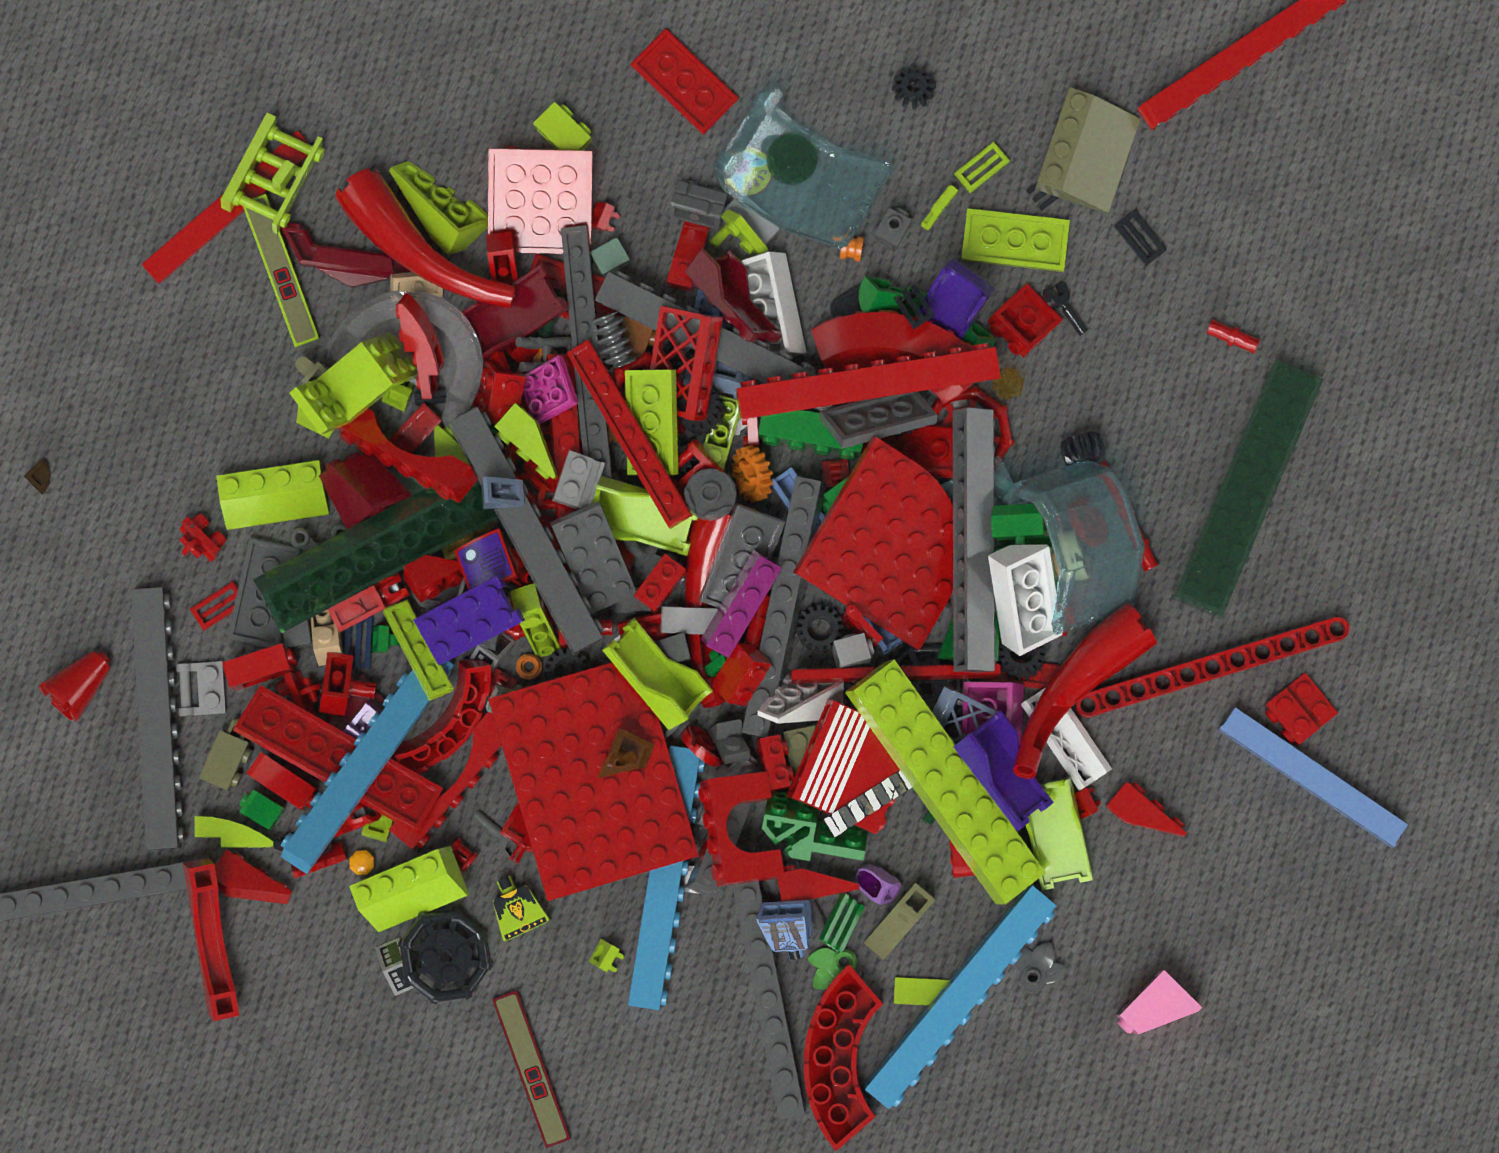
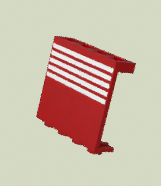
[786,699,900,834]

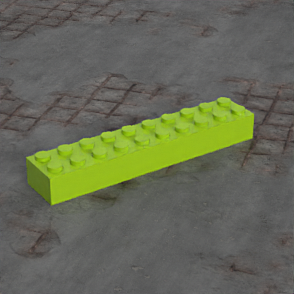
[845,660,1046,904]

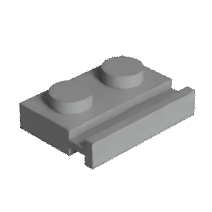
[552,450,605,509]

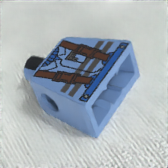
[756,900,813,960]

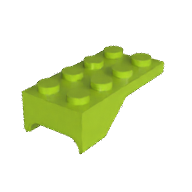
[592,476,698,556]
[602,618,713,730]
[1026,777,1094,890]

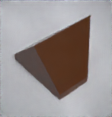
[597,728,654,778]

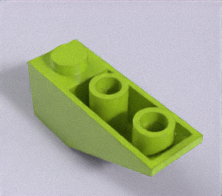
[703,395,740,471]
[494,403,558,479]
[510,583,561,658]

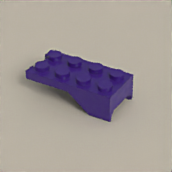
[919,259,995,340]
[413,574,525,665]
[953,711,1054,831]

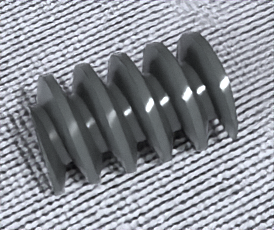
[590,311,637,369]

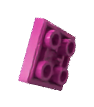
[523,356,578,425]

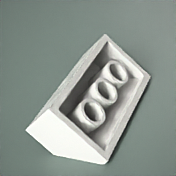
[741,252,806,357]
[988,545,1062,656]

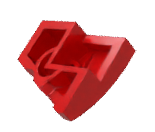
[291,840,348,878]

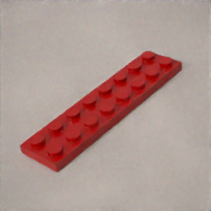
[233,685,443,834]

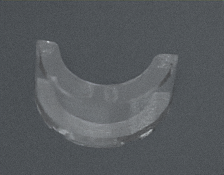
[325,290,483,430]

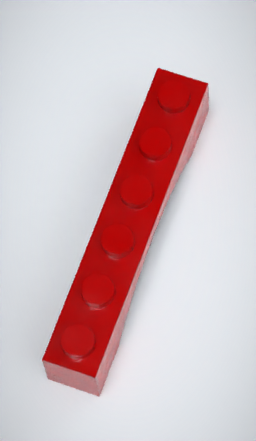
[338,409,478,503]
[388,712,502,850]
[183,858,239,1021]

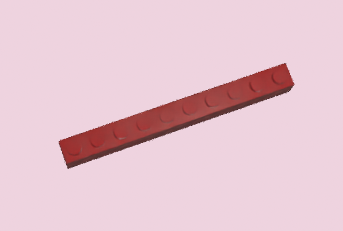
[735,343,1001,420]

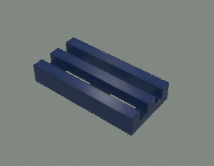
[344,617,373,669]

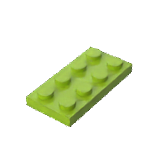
[961,208,1070,272]
[625,370,678,475]

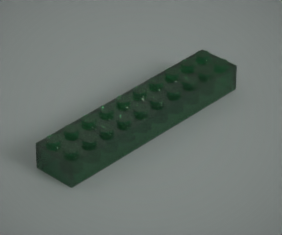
[1172,359,1324,619]
[253,480,499,634]

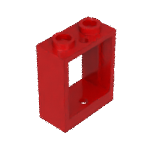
[222,643,298,691]

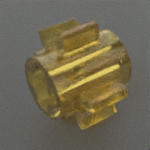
[991,368,1025,400]

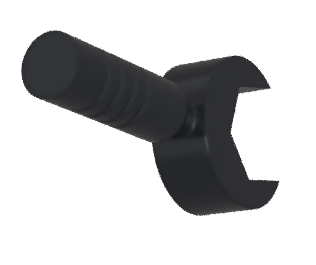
[1043,281,1088,336]

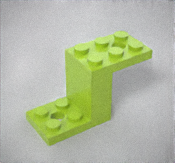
[289,332,418,435]

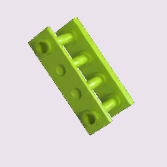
[221,113,325,234]

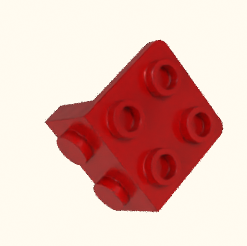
[473,361,526,424]

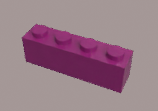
[701,550,782,658]

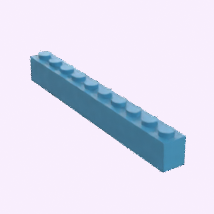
[281,661,454,874]
[628,746,705,1010]
[862,885,1056,1109]

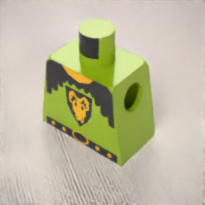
[493,875,550,942]

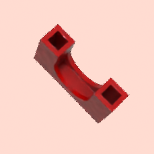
[698,772,785,887]

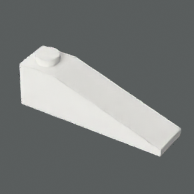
[758,667,844,724]

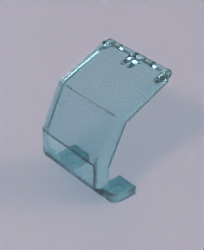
[712,87,893,249]
[1002,460,1145,635]

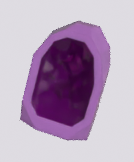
[855,864,902,905]

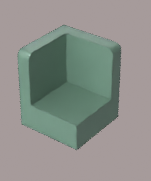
[590,238,630,278]

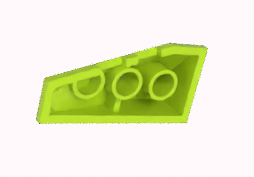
[389,161,488,256]

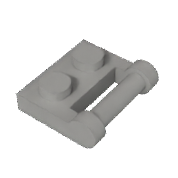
[176,661,226,717]

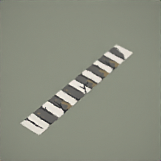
[824,738,955,837]

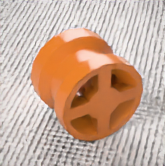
[840,234,864,262]

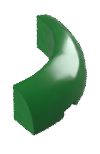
[859,276,996,348]

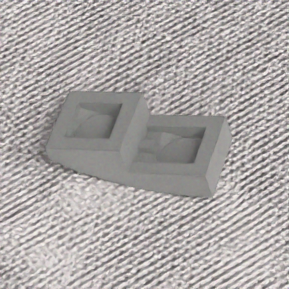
[724,191,780,245]
[661,606,718,634]

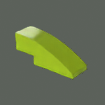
[195,816,274,848]

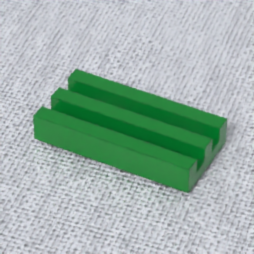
[819,893,865,952]

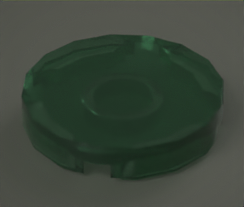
[766,133,818,185]

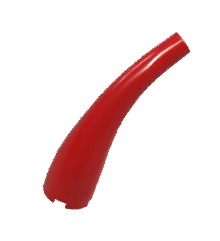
[335,168,516,309]
[685,502,736,708]
[1013,603,1157,779]

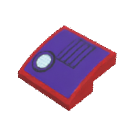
[454,528,519,590]

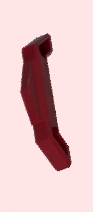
[281,223,435,288]

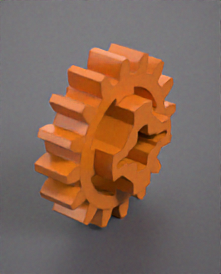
[731,445,773,503]

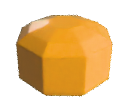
[349,850,375,875]

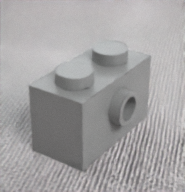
[832,633,874,668]

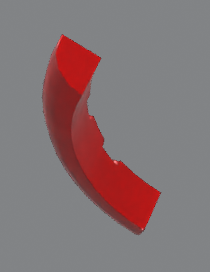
[391,659,491,774]

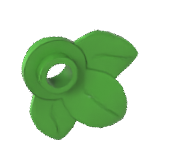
[808,948,857,990]

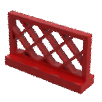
[650,306,723,421]

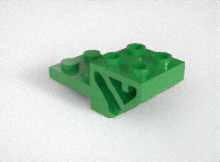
[991,503,1062,602]
[762,792,868,861]

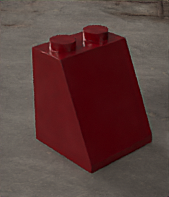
[319,452,412,531]

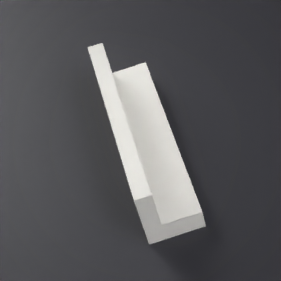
[1021,687,1112,791]

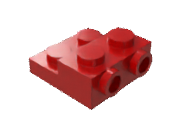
[988,284,1063,358]
[1264,673,1338,746]
[755,734,794,793]

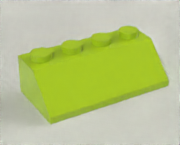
[216,460,329,530]
[349,846,469,932]

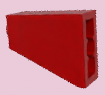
[246,752,318,811]

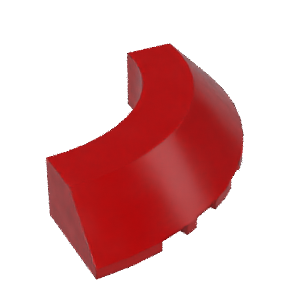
[811,310,974,403]
[804,964,883,1151]

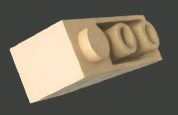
[308,581,343,666]

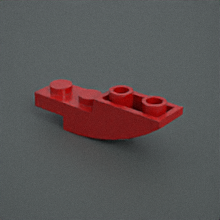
[395,293,445,399]

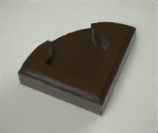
[24,458,50,495]

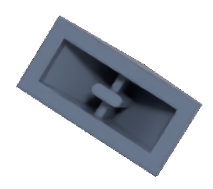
[481,476,524,509]

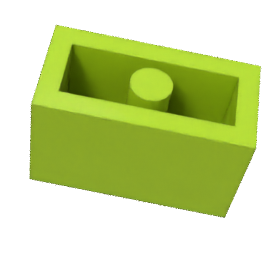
[533,102,592,150]

